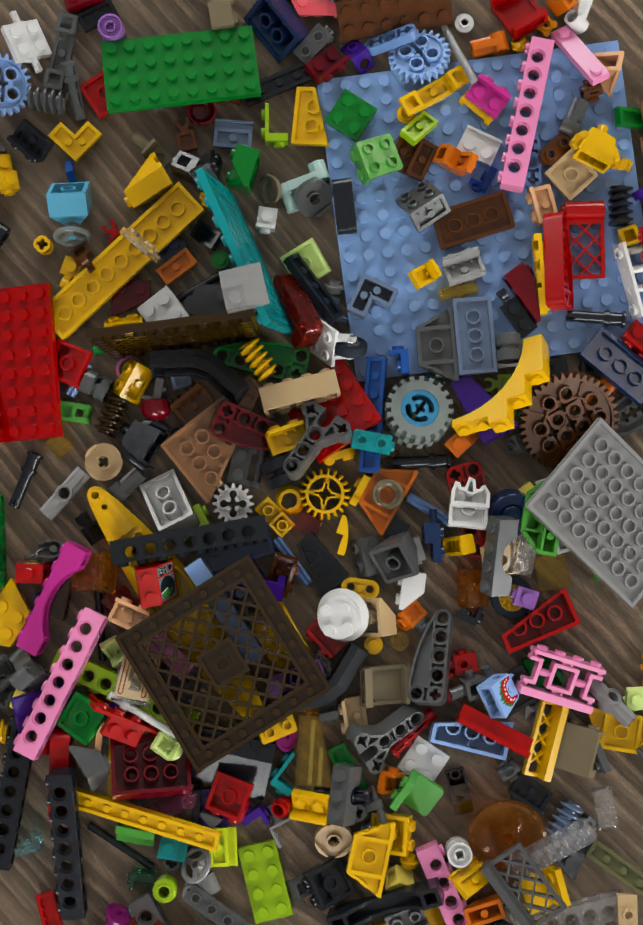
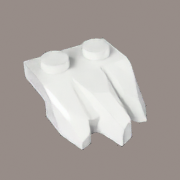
[447,476,490,530]

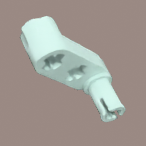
[280,159,330,214]

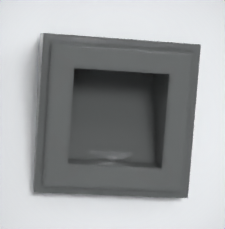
[199,808,224,829]
[286,876,311,901]

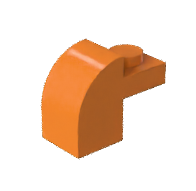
[432,144,479,177]

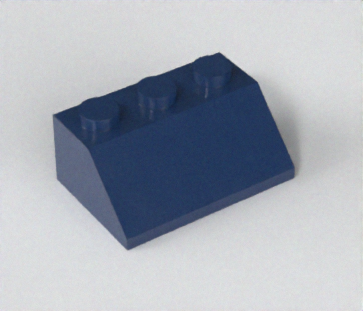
[243,0,311,63]

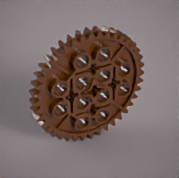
[518,371,619,470]

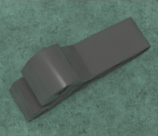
[283,401,353,480]
[9,647,61,691]
[346,702,425,774]

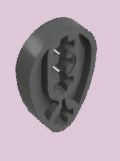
[613,396,643,436]

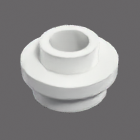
[455,14,474,33]

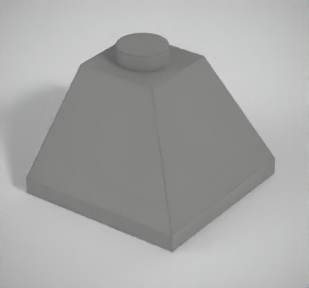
[219,262,270,314]

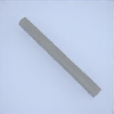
[441,25,478,84]

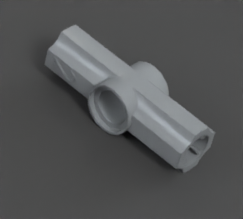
[40,466,91,520]
[589,679,637,728]

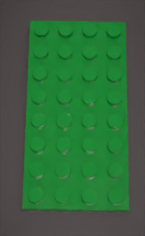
[100,25,261,114]

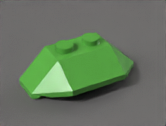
[519,480,559,557]

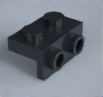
[6,119,55,163]
[508,771,553,816]

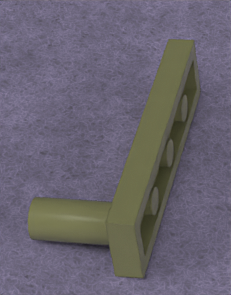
[586,839,643,897]

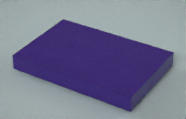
[11,681,72,734]

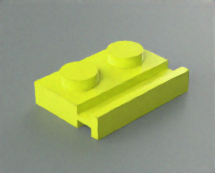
[209,826,238,868]

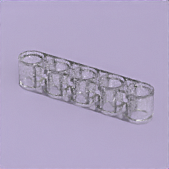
[505,818,597,881]

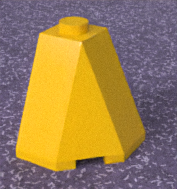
[123,152,174,211]

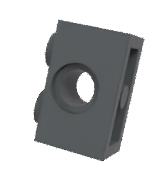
[128,888,169,925]

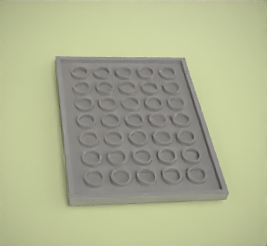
[524,418,643,608]

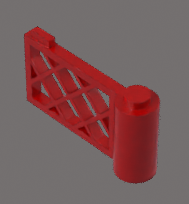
[560,200,605,279]

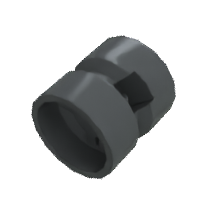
[495,332,522,364]
[79,369,114,402]

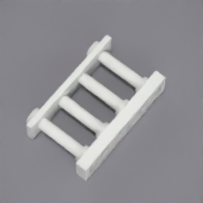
[613,241,643,320]

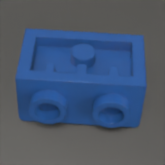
[388,346,409,376]

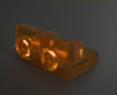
[456,568,488,608]

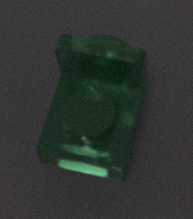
[127,866,157,891]

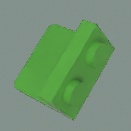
[349,133,403,186]
[389,769,444,816]

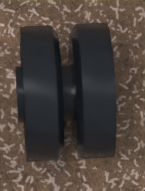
[259,452,308,491]

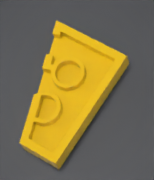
[291,86,329,147]

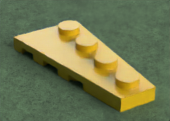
[531,233,551,316]

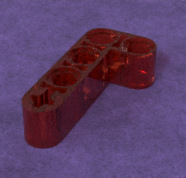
[273,273,323,349]

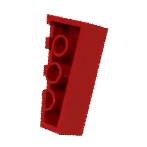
[500,587,581,654]

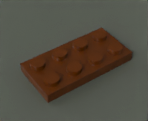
[433,190,516,251]

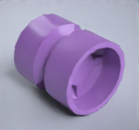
[97,13,126,42]

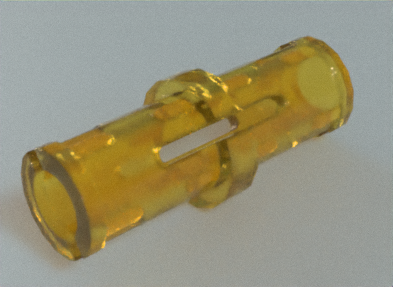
[438,281,479,301]

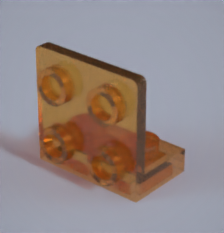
[70,552,118,596]

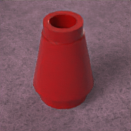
[271,794,292,818]

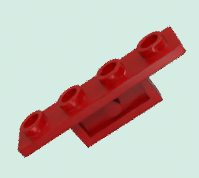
[89,700,161,748]

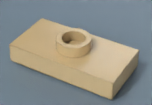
[616,893,638,925]

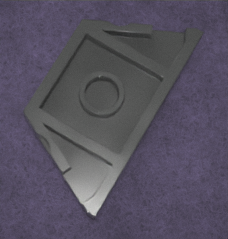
[415,307,459,381]

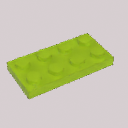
[238,838,293,924]

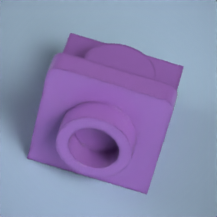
[509,585,540,611]

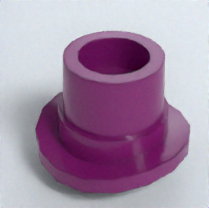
[273,731,298,752]
[105,903,131,925]

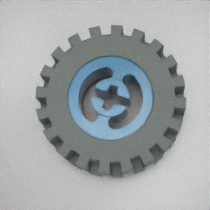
[383,376,454,449]

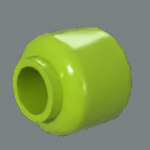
[152,874,178,903]

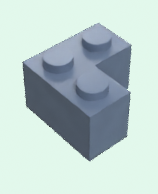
[347,273,399,320]

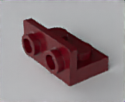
[303,44,350,85]

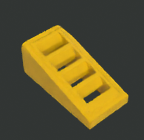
[441,534,476,557]

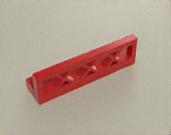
[455,703,534,758]

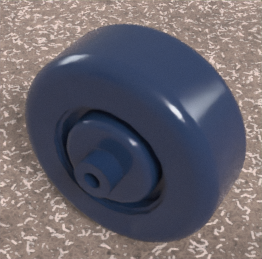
[488,489,526,535]

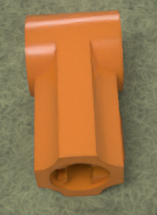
[469,30,510,59]

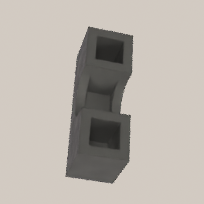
[326,762,362,827]

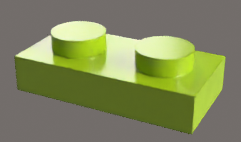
[399,111,439,146]

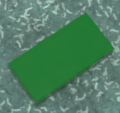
[614,106,643,130]

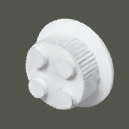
[317,588,369,642]

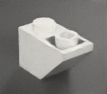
[395,572,426,610]

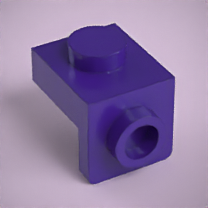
[242,803,271,826]

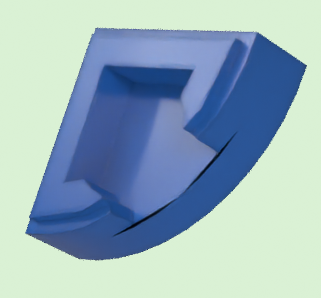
[65,160,78,182]

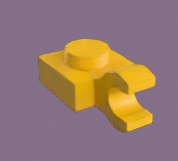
[59,255,83,289]

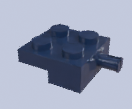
[422,509,445,563]

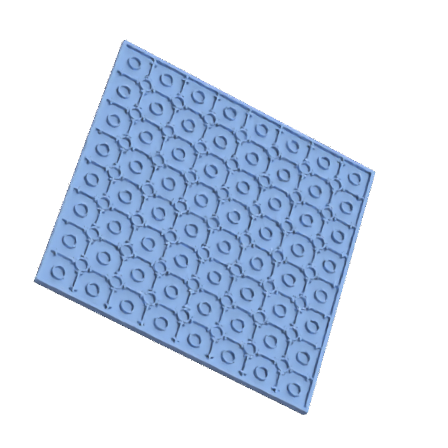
[317,40,643,382]

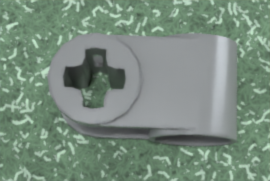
[182,870,221,898]

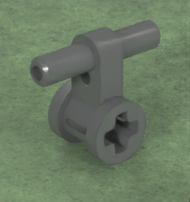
[356,785,388,824]

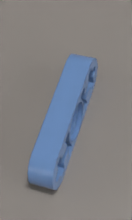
[364,24,419,56]
[524,134,542,190]

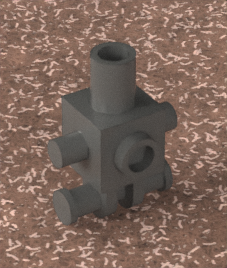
[448,665,493,704]

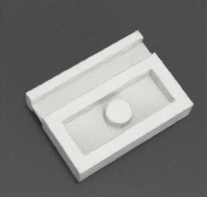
[457,125,502,167]

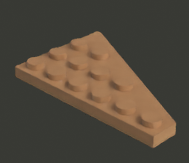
[160,374,261,504]

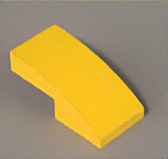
[336,514,348,556]

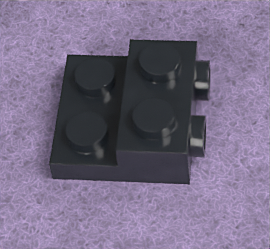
[301,857,355,911]

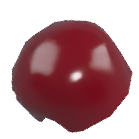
[187,102,217,126]
[141,398,170,421]

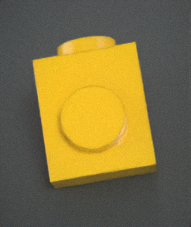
[407,259,442,290]

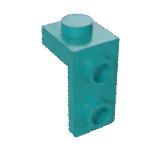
[351,429,395,456]
[269,749,296,797]

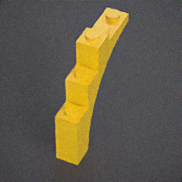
[452,334,550,437]

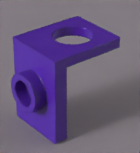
[340,39,375,75]

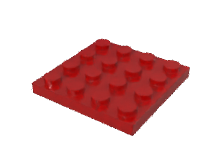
[287,359,383,464]

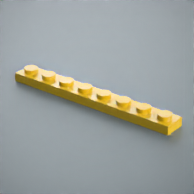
[77,787,222,852]

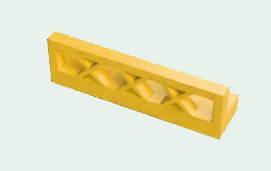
[521,699,569,782]

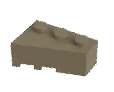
[207,0,238,31]

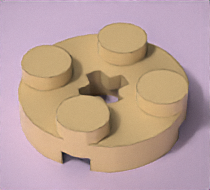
[85,443,124,481]
[315,823,353,858]

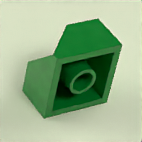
[225,143,261,196]

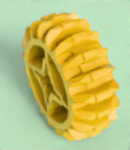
[299,468,351,520]

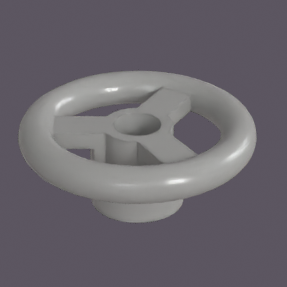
[181,847,212,884]

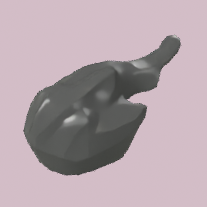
[24,539,63,563]

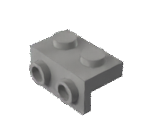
[441,246,486,287]

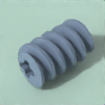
[543,796,584,840]

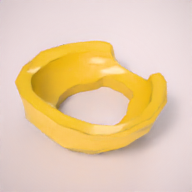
[275,484,306,515]

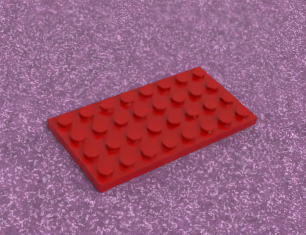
[0,282,63,443]

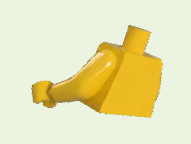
[569,124,633,174]

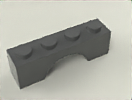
[480,515,519,597]

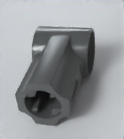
[558,97,590,138]
[107,467,146,503]

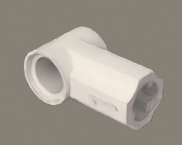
[564,0,593,35]

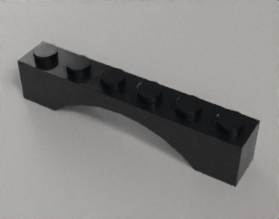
[326,877,445,925]

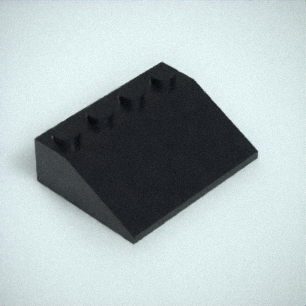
[191,726,276,800]

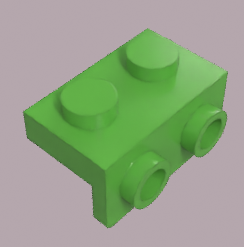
[115,822,156,847]

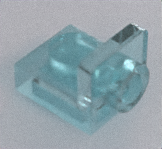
[14,828,44,857]

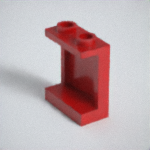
[490,0,548,42]

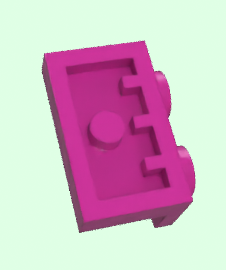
[464,73,511,120]

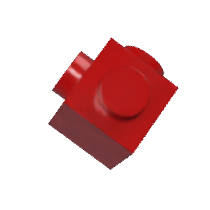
[450,649,479,676]

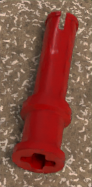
[390,708,438,758]

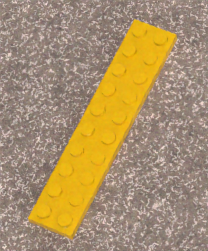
[53,181,205,341]

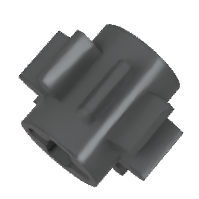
[496,759,520,783]

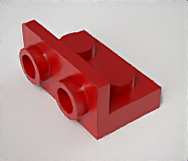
[620,319,643,360]

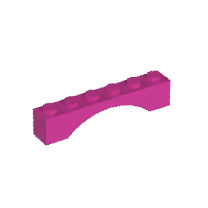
[16,541,93,656]

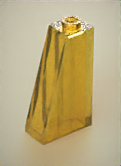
[295,710,332,788]

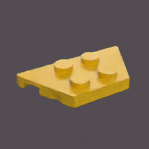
[0,578,32,647]
[588,707,643,754]
[346,821,396,898]

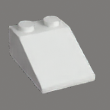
[139,469,200,533]

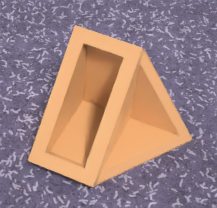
[593,51,625,97]

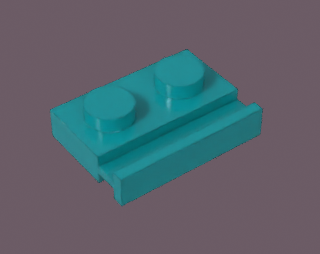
[157,836,188,863]

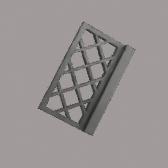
[481,842,567,925]

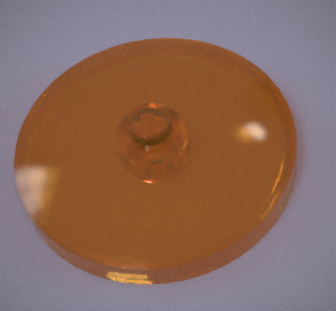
[468,800,547,872]

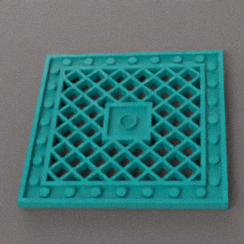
[194,167,296,336]

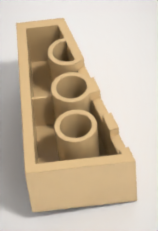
[259,368,341,419]

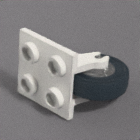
[310,316,368,367]

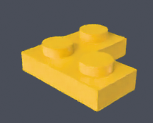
[48,121,103,163]

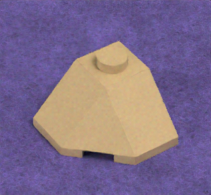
[360,598,397,637]

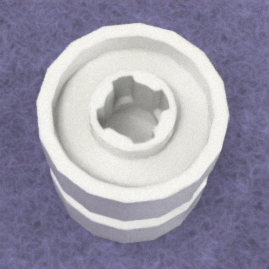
[445,836,472,868]

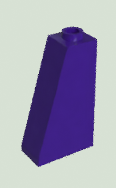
[450,375,518,446]

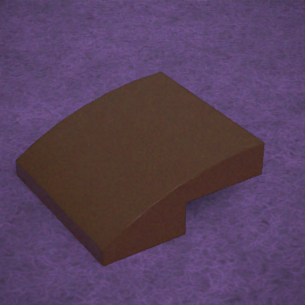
[395,136,438,182]

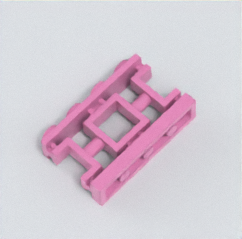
[515,644,607,715]

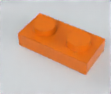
[156,247,198,286]

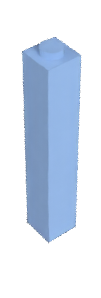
[184,556,266,665]

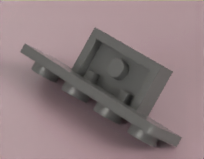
[183,884,253,925]

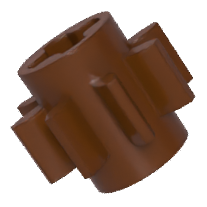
[579,80,603,103]

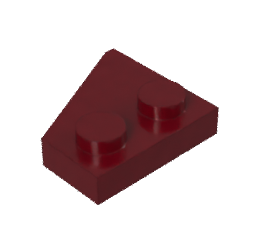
[111,280,151,316]

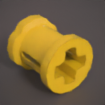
[33,235,54,256]

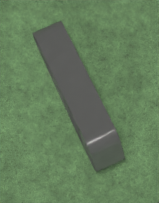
[407,609,454,706]

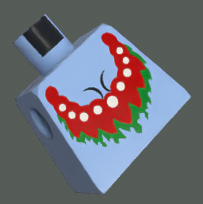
[476,673,519,719]

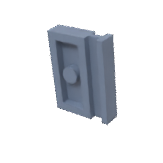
[213,118,254,149]

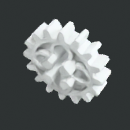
[212,483,254,522]

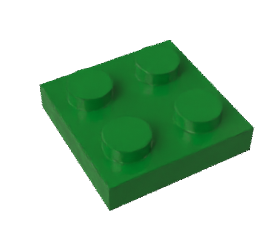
[325,89,377,142]
[56,691,106,746]

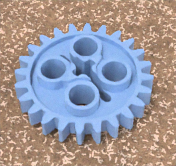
[388,29,451,85]
[0,53,33,117]

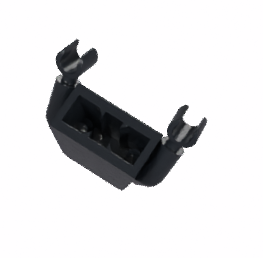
[119,419,180,478]

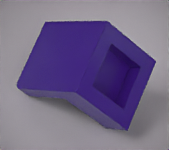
[265,575,287,602]

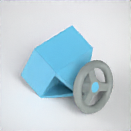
[46,181,93,247]

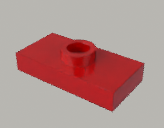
[35,889,64,925]

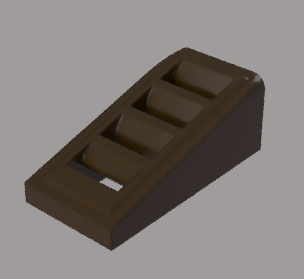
[50,579,73,621]

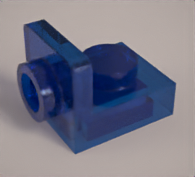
[468,166,498,194]

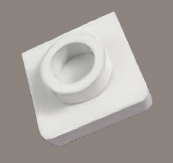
[255,206,278,235]

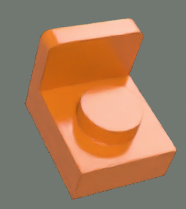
[396,600,428,631]

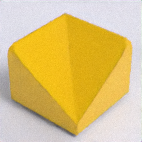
[617,223,639,248]

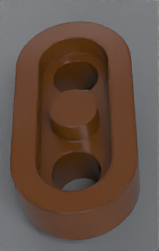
[538,133,571,166]

